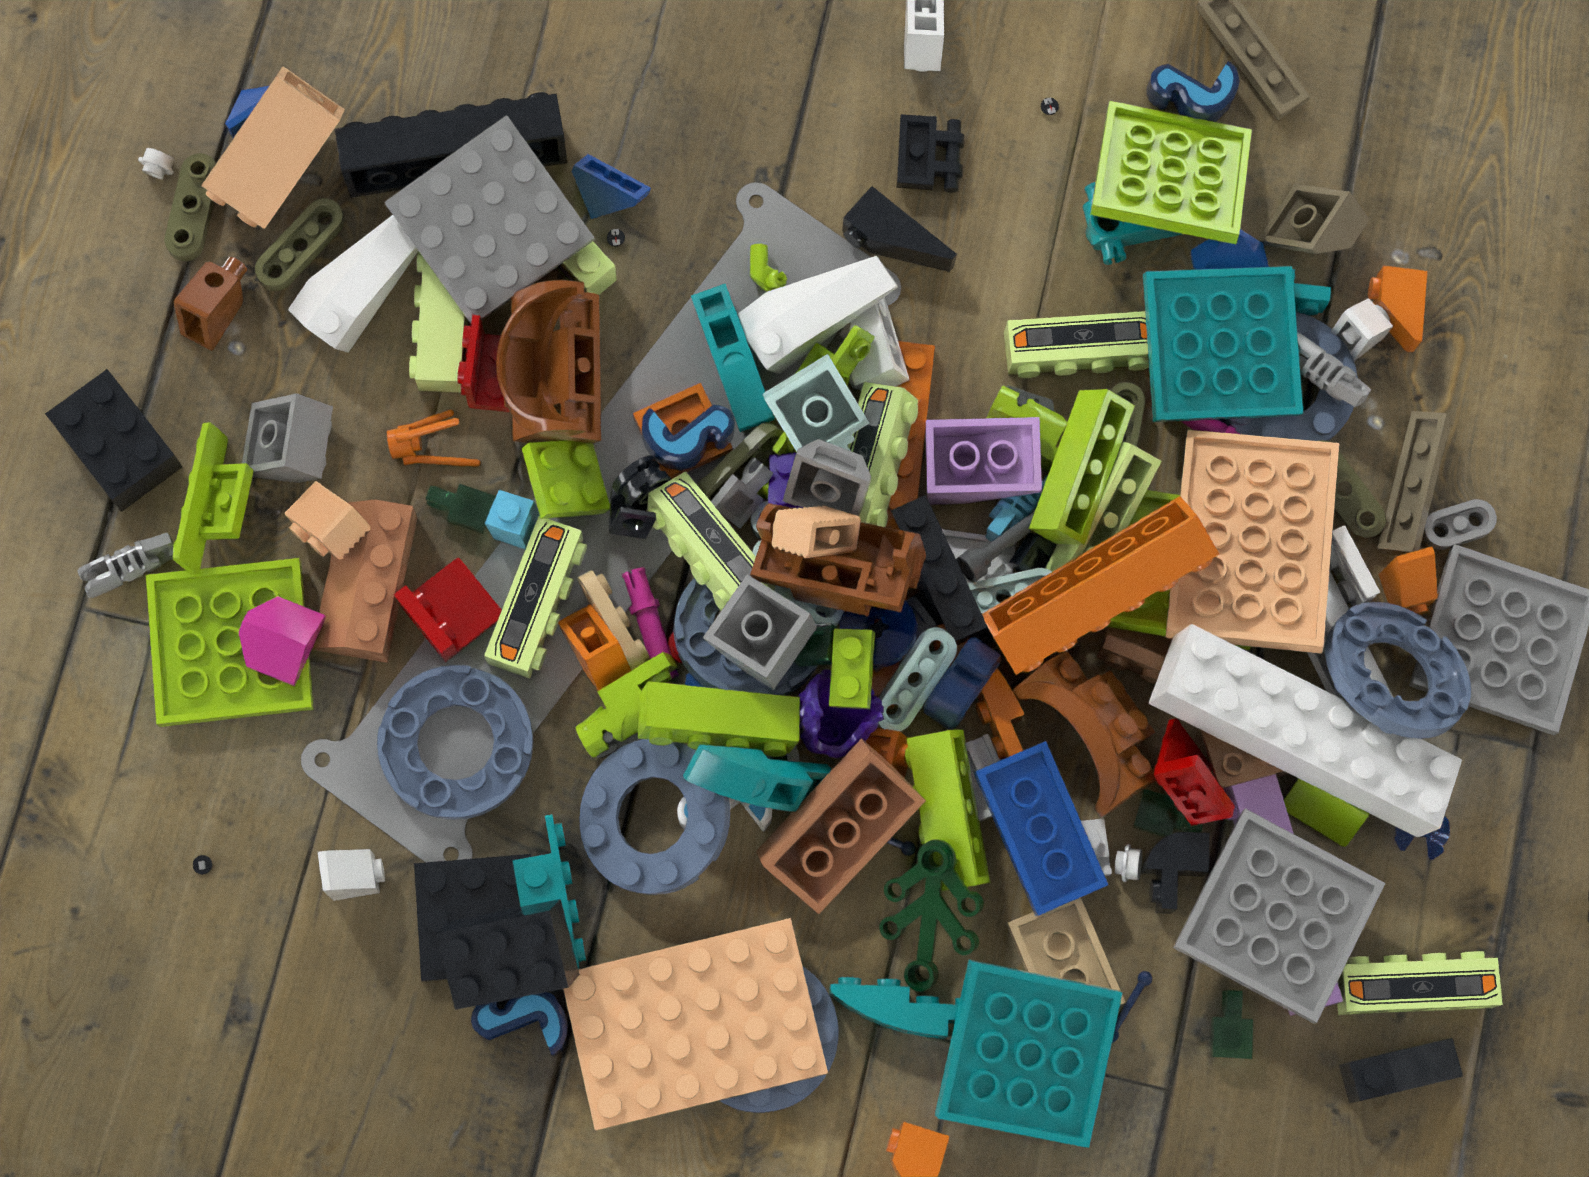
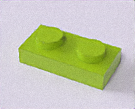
[829,629,875,709]

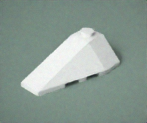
[288,215,418,353]
[738,256,898,374]

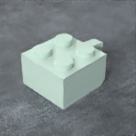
[763,354,869,451]

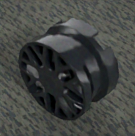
[612,455,671,510]

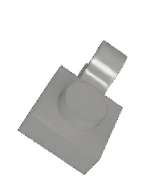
[711,458,773,528]

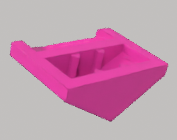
[238,596,326,686]

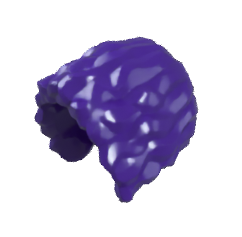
[799,669,884,758]

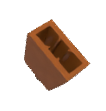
[173,257,248,351]

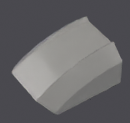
[783,439,871,516]

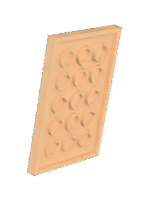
[1166,430,1339,653]
[564,918,828,1131]

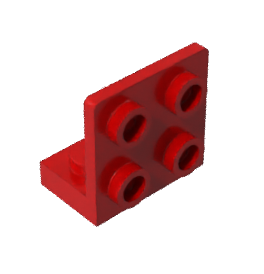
[457,314,510,412]
[394,558,502,663]
[1154,718,1235,826]

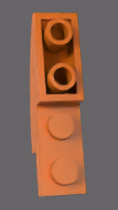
[933,624,1025,759]

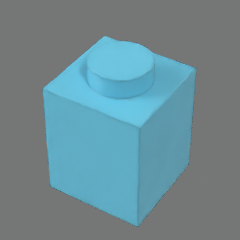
[485,490,540,550]

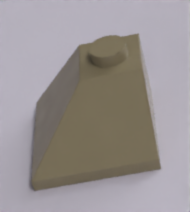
[1258,184,1369,254]

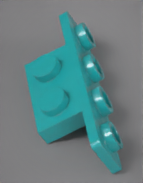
[512,814,586,969]

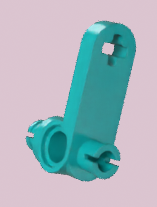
[1082,182,1183,265]

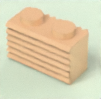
[284,481,370,559]
[772,505,861,558]

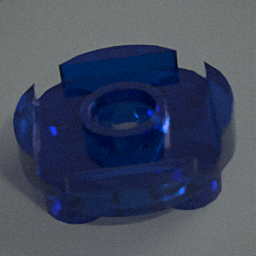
[840,600,918,668]

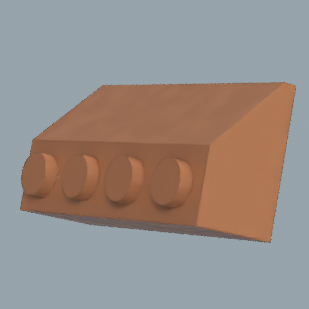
[312,500,418,663]
[756,738,926,914]

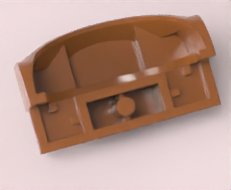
[496,280,601,444]
[750,503,926,616]
[1012,651,1156,818]

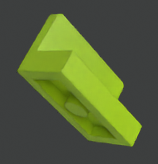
[1283,778,1370,847]

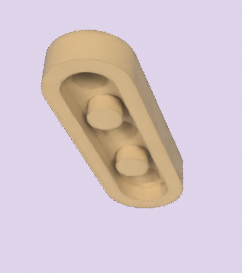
[578,570,650,671]

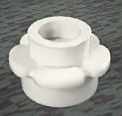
[138,148,174,179]
[1115,844,1142,882]

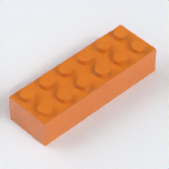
[982,496,1219,675]

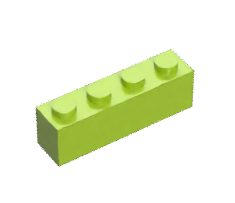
[1029,389,1135,545]
[638,681,800,757]
[905,729,990,891]

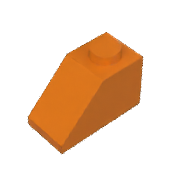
[1368,265,1427,352]
[1378,547,1438,615]
[558,604,631,691]
[886,1122,950,1177]

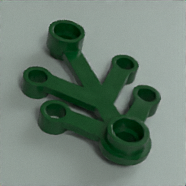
[879,839,984,992]

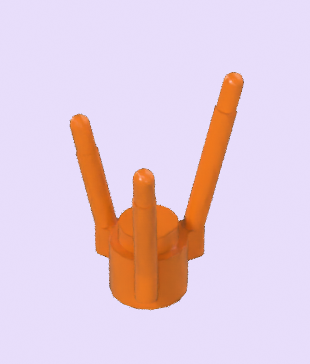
[387,409,481,467]

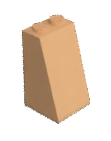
[201,66,345,229]

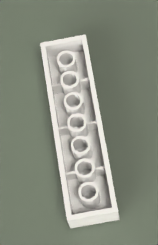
[1148,624,1462,837]

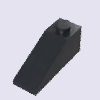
[842,186,957,272]
[1339,1038,1463,1104]

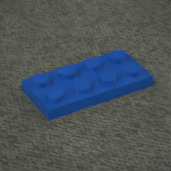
[973,741,1108,916]

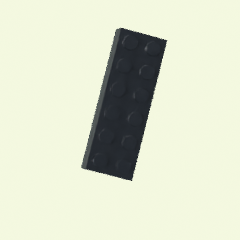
[335,92,568,198]

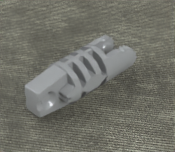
[1297,332,1371,407]
[77,532,174,598]

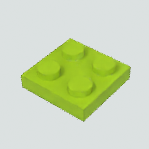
[522,440,610,519]

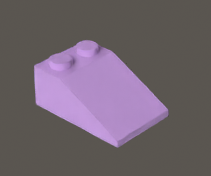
[925,417,1042,505]

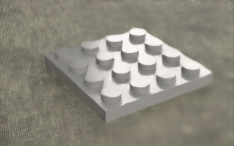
[384,115,595,323]
[1409,544,1589,735]
[1173,809,1385,1024]

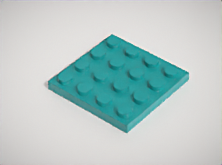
[1143,266,1303,422]
[935,960,1123,1148]

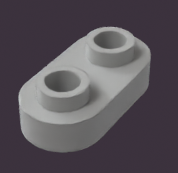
[1422,499,1497,550]

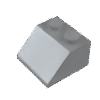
[242,393,333,483]
[703,574,817,690]

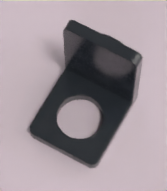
[609,489,656,539]

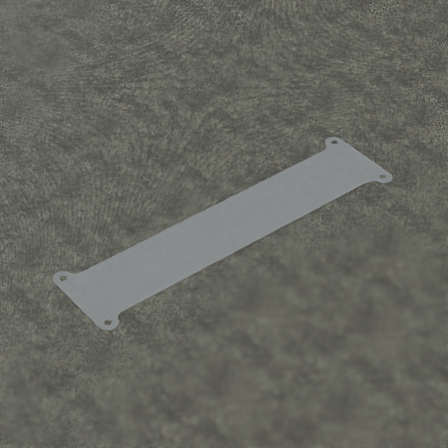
[301,182,901,862]

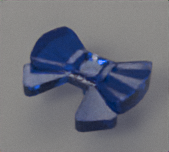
[1394,816,1450,860]

